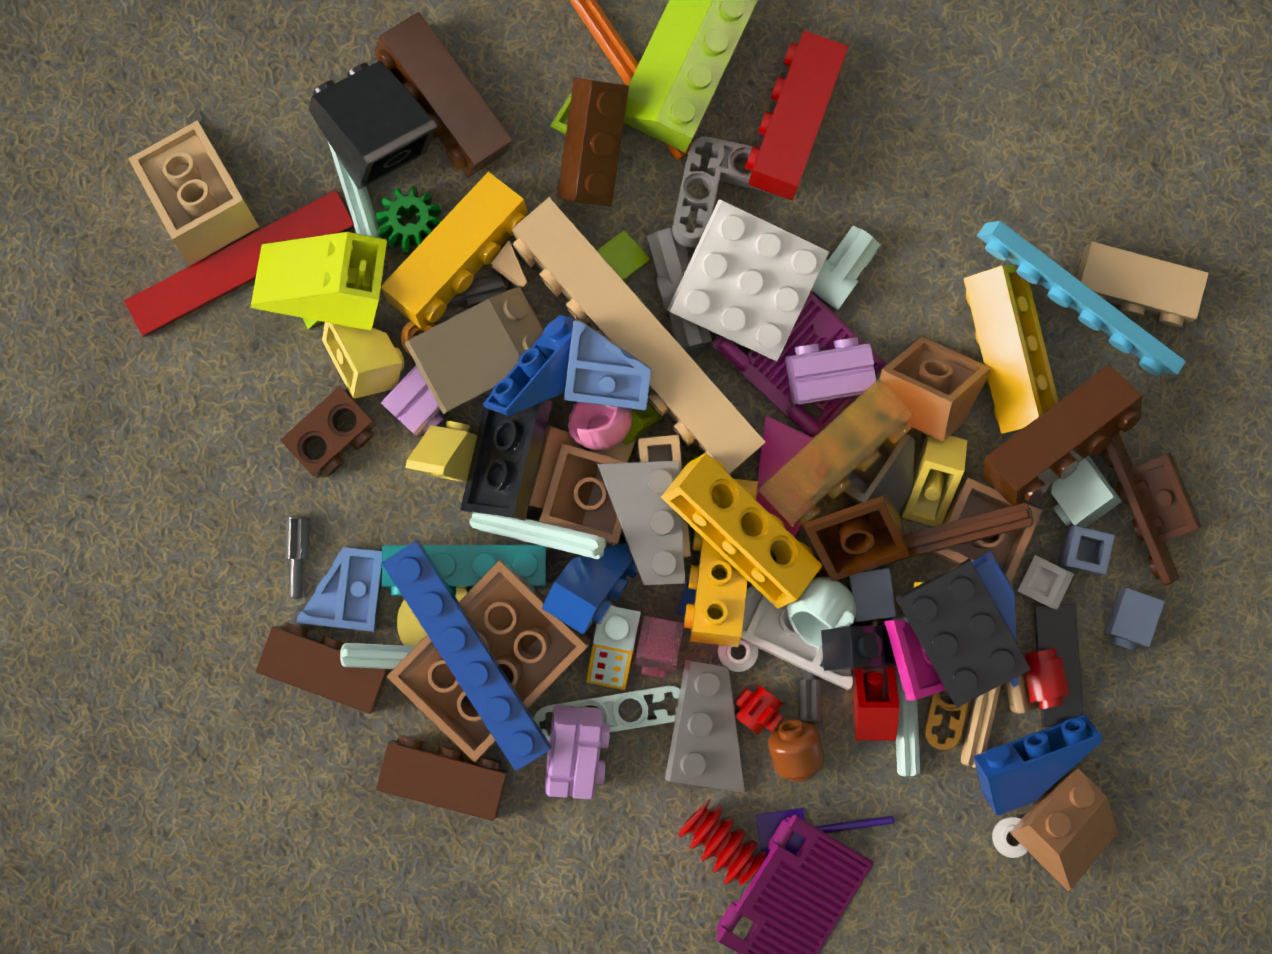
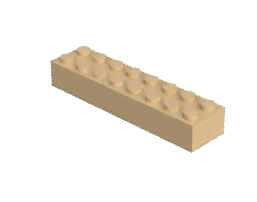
[512,197,765,475]

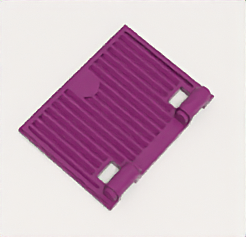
[710,291,886,439]
[716,814,874,954]

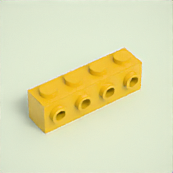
[381,172,529,330]
[963,265,1059,434]
[684,479,758,647]

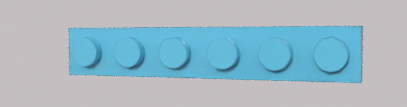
[977,221,1186,376]

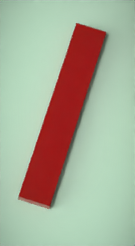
[124,190,354,337]

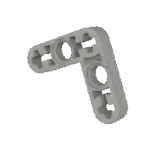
[672,137,766,247]

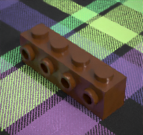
[375,12,513,178]
[984,364,1143,506]

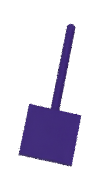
[755,808,895,855]

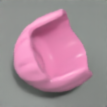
[568,402,632,450]

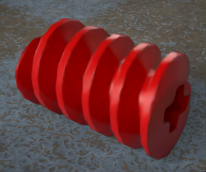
[678,799,768,887]

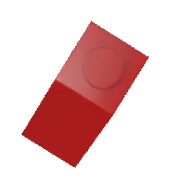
[852,667,900,741]

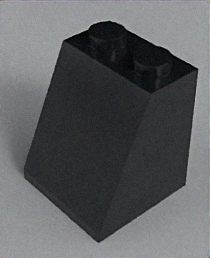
[308,60,437,190]

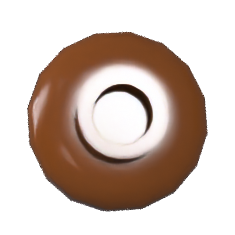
[768,719,824,782]

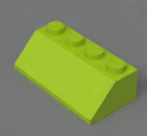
[624,0,758,153]

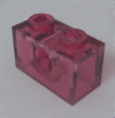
[634,616,684,678]

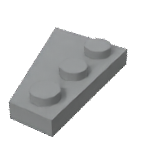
[597,461,685,586]
[665,660,745,793]

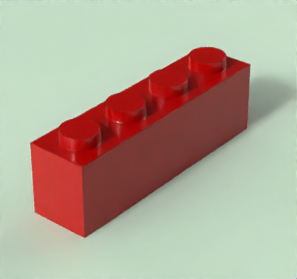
[745,30,849,201]

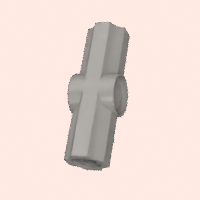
[647,228,712,351]

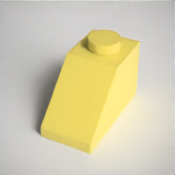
[322,322,404,399]
[405,421,477,483]
[902,435,968,527]

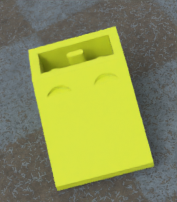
[250,232,387,331]

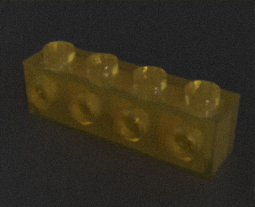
[758,378,913,528]

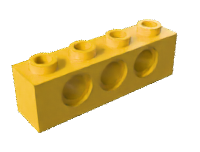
[661,453,823,609]

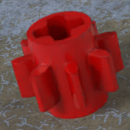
[734,685,784,735]

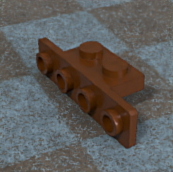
[1102,433,1202,586]

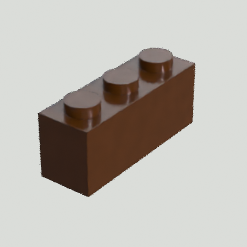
[557,77,629,207]
[256,621,390,714]
[376,735,508,821]

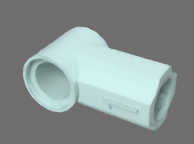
[811,225,881,310]

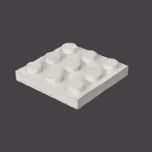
[667,199,829,361]

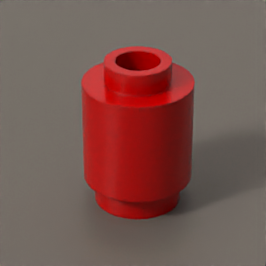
[1024,648,1070,709]

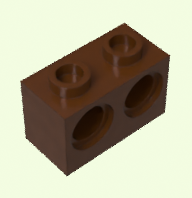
[280,386,376,478]

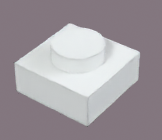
[1018,555,1074,610]

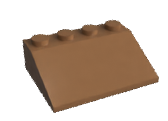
[386,560,592,762]

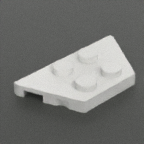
[741,585,853,690]

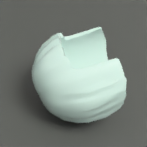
[787,577,856,648]

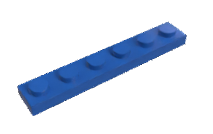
[382,540,552,771]

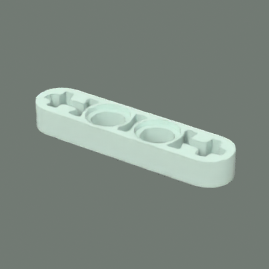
[534,686,680,742]

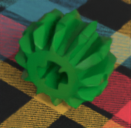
[376,186,442,255]

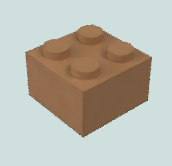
[930,478,1043,583]

